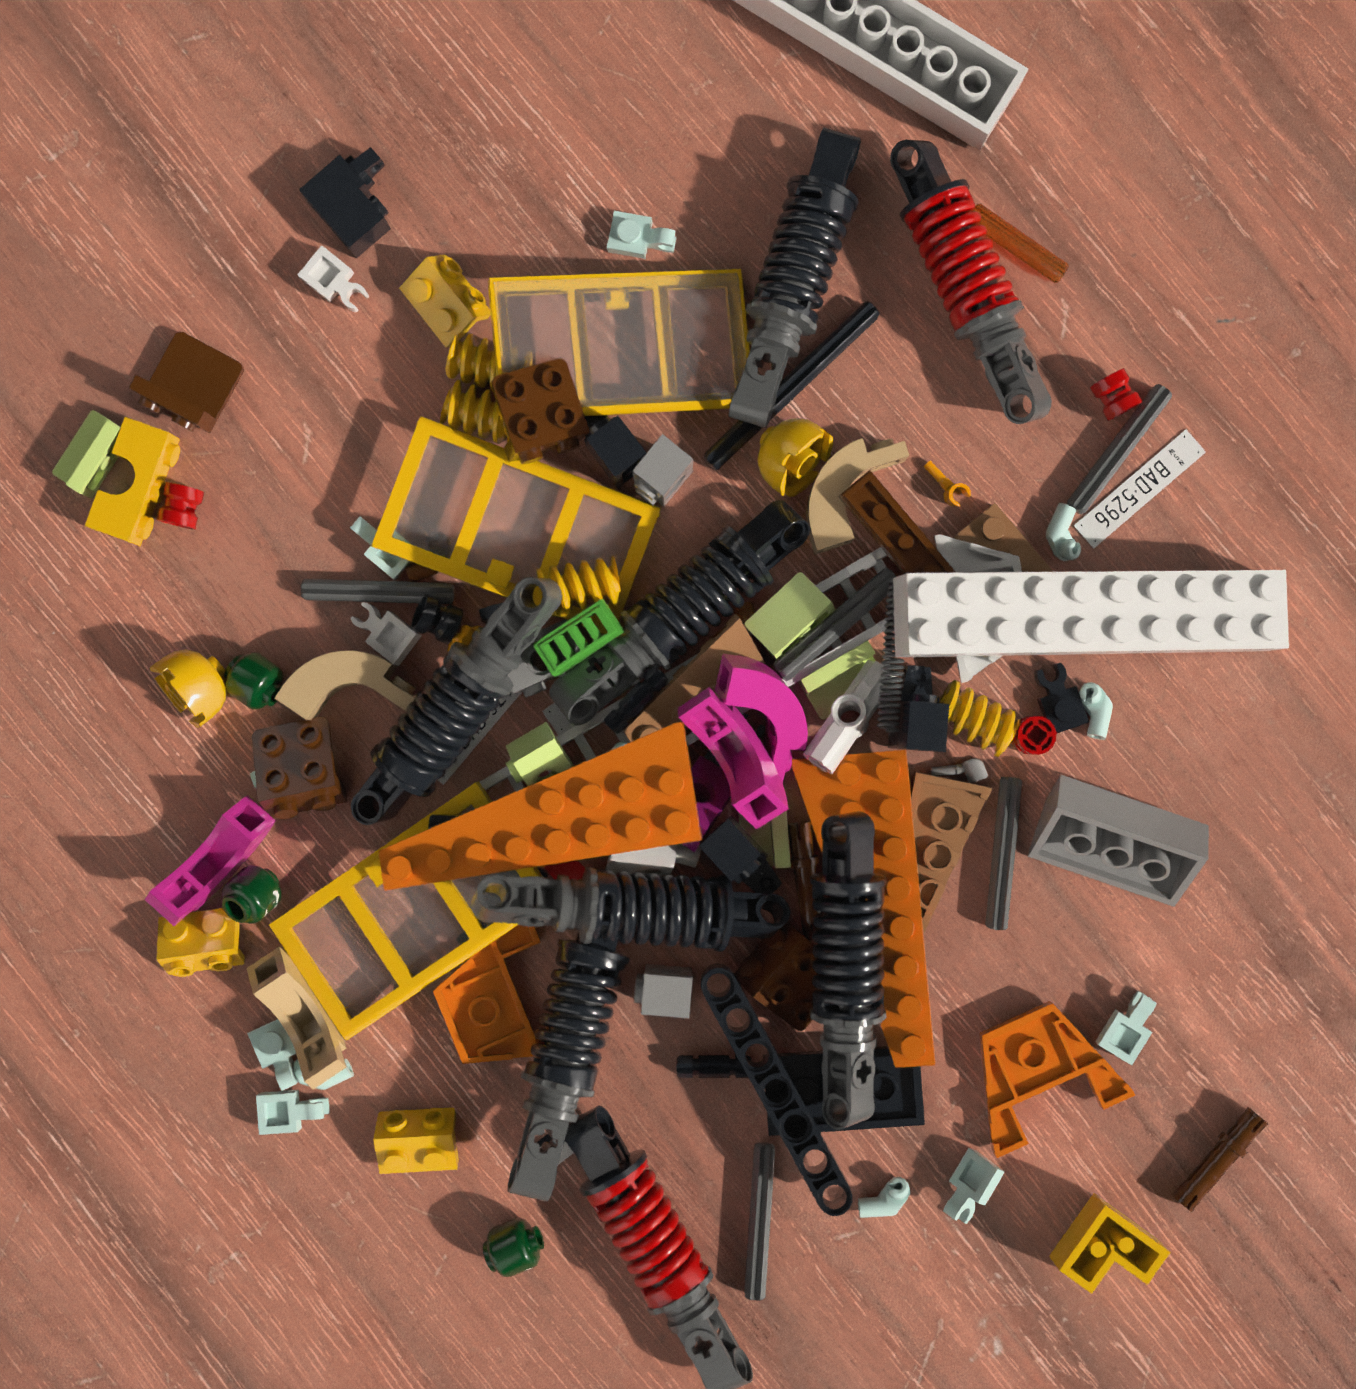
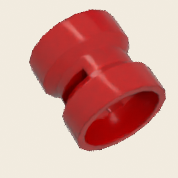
[1089,368,1143,421]
[157,482,205,530]
[1011,716,1057,755]

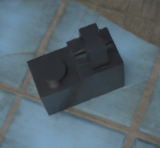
[299,147,391,259]
[584,415,647,489]
[888,665,949,752]
[699,815,782,894]

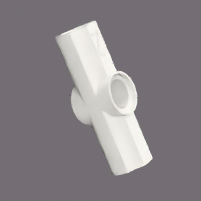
[803,659,896,774]

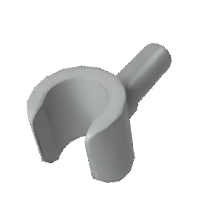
[931,758,988,783]

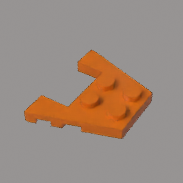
[433,925,549,1064]
[979,1001,1135,1158]

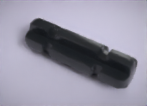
[604,667,668,734]
[676,1055,752,1078]

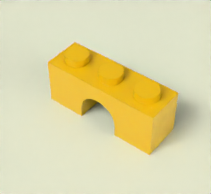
[85,417,180,546]

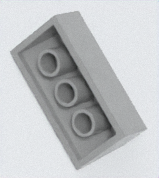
[1028,775,1209,907]

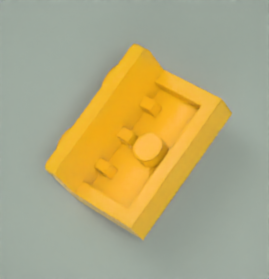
[399,255,491,348]
[156,908,245,977]
[373,1107,459,1174]

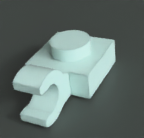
[607,211,677,259]
[350,516,412,580]
[1095,990,1157,1065]
[247,1019,298,1090]
[256,1090,330,1135]
[943,1148,1005,1224]

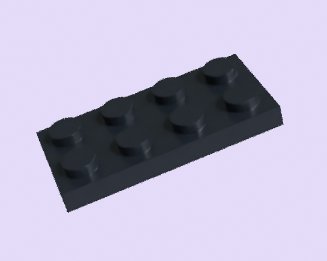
[762,1046,925,1136]

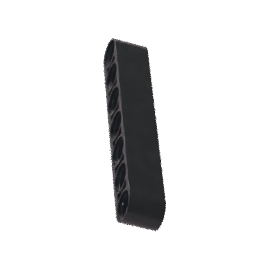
[701,963,853,1216]

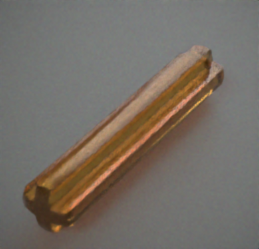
[973,203,1069,283]

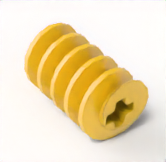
[445,333,532,392]
[440,380,509,444]
[536,555,620,617]
[939,680,1021,758]

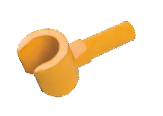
[924,460,971,507]

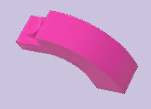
[715,654,808,783]
[678,687,789,829]
[145,795,276,926]

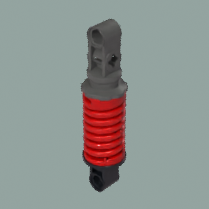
[890,139,1052,424]
[565,1106,753,1389]

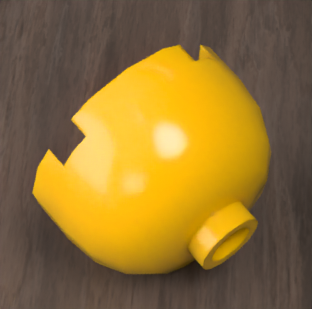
[758,418,833,497]
[150,649,226,728]

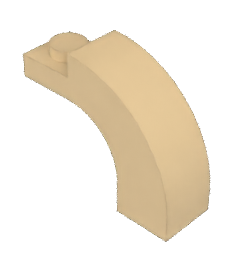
[806,438,909,555]
[275,651,416,720]
[247,947,346,1089]

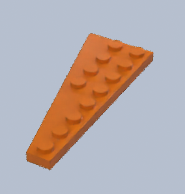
[378,722,702,891]
[792,749,936,1068]

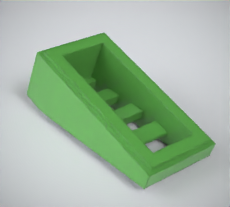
[533,599,625,677]

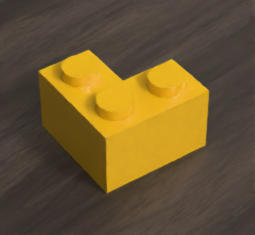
[1049,1193,1171,1294]

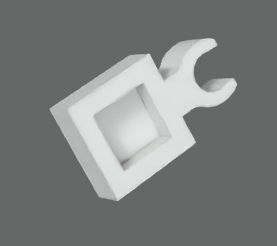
[297,245,369,312]
[351,602,422,666]

